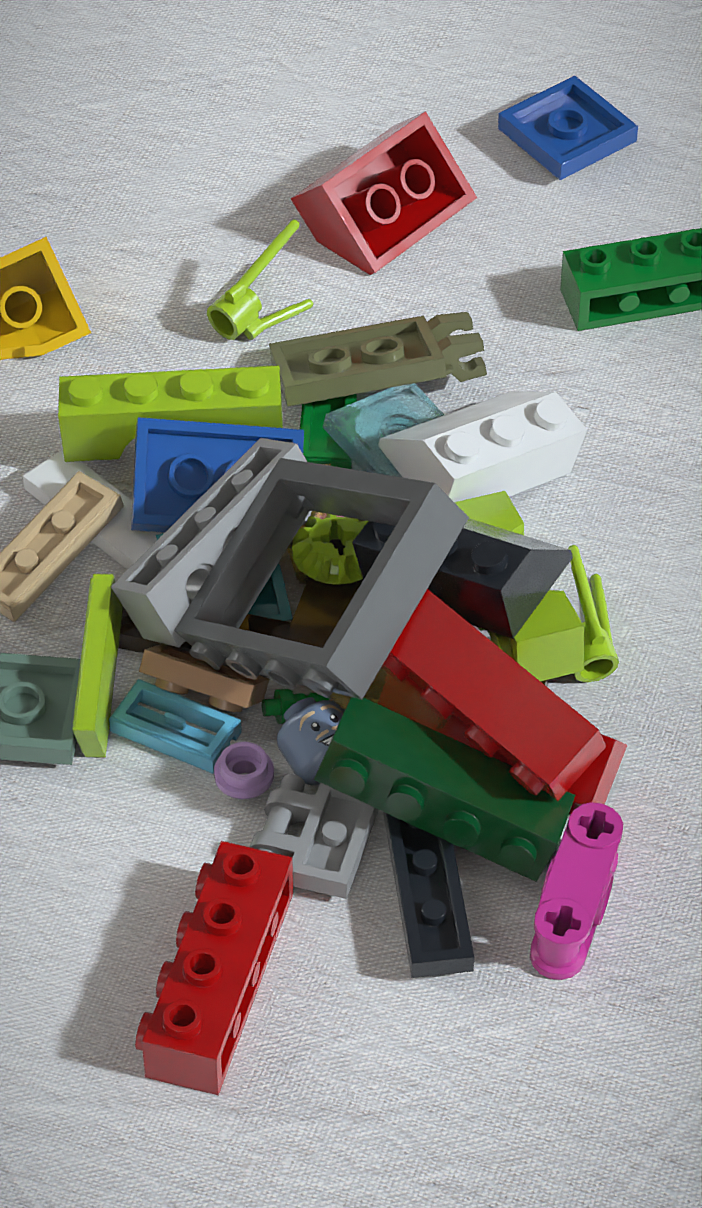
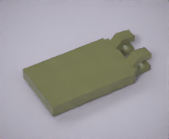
[269,312,487,407]

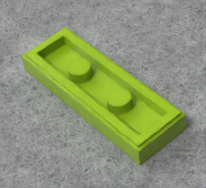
[72,574,123,758]

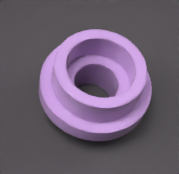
[214,742,274,799]

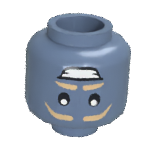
[277,697,345,785]

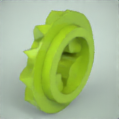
[292,514,368,584]

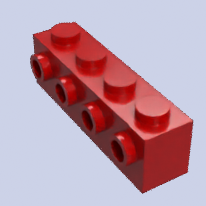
[381,589,606,801]
[135,841,293,1096]

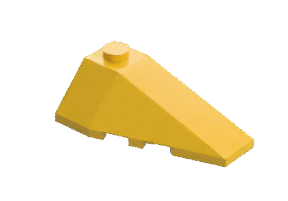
[0,237,91,360]

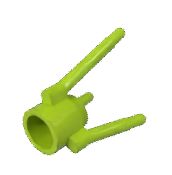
[207,219,314,340]
[568,545,619,683]

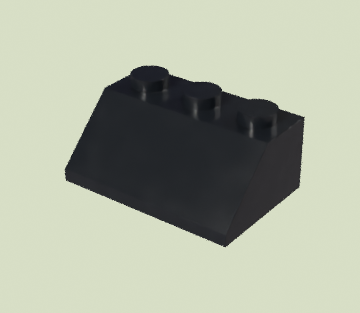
[352,518,573,639]

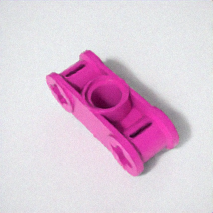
[530,802,623,980]

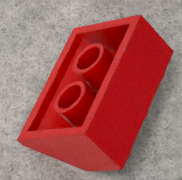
[290,111,477,275]

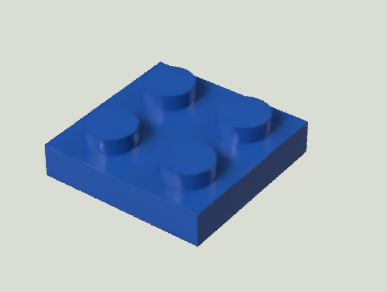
[498,76,638,180]

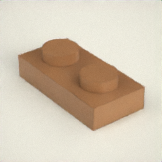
[139,643,270,712]

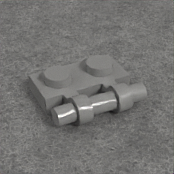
[250,774,379,899]

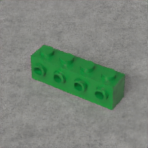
[560,228,702,331]

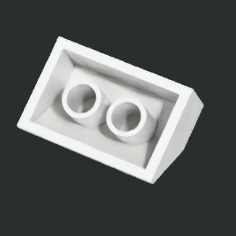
[378,391,587,502]

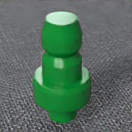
[261,688,329,724]

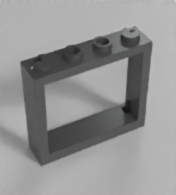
[174,458,469,699]

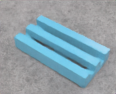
[109,679,242,774]

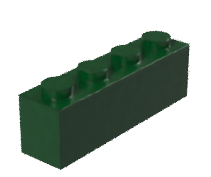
[314,697,575,882]

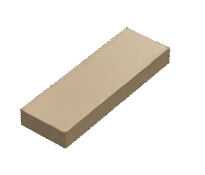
[0,471,124,622]

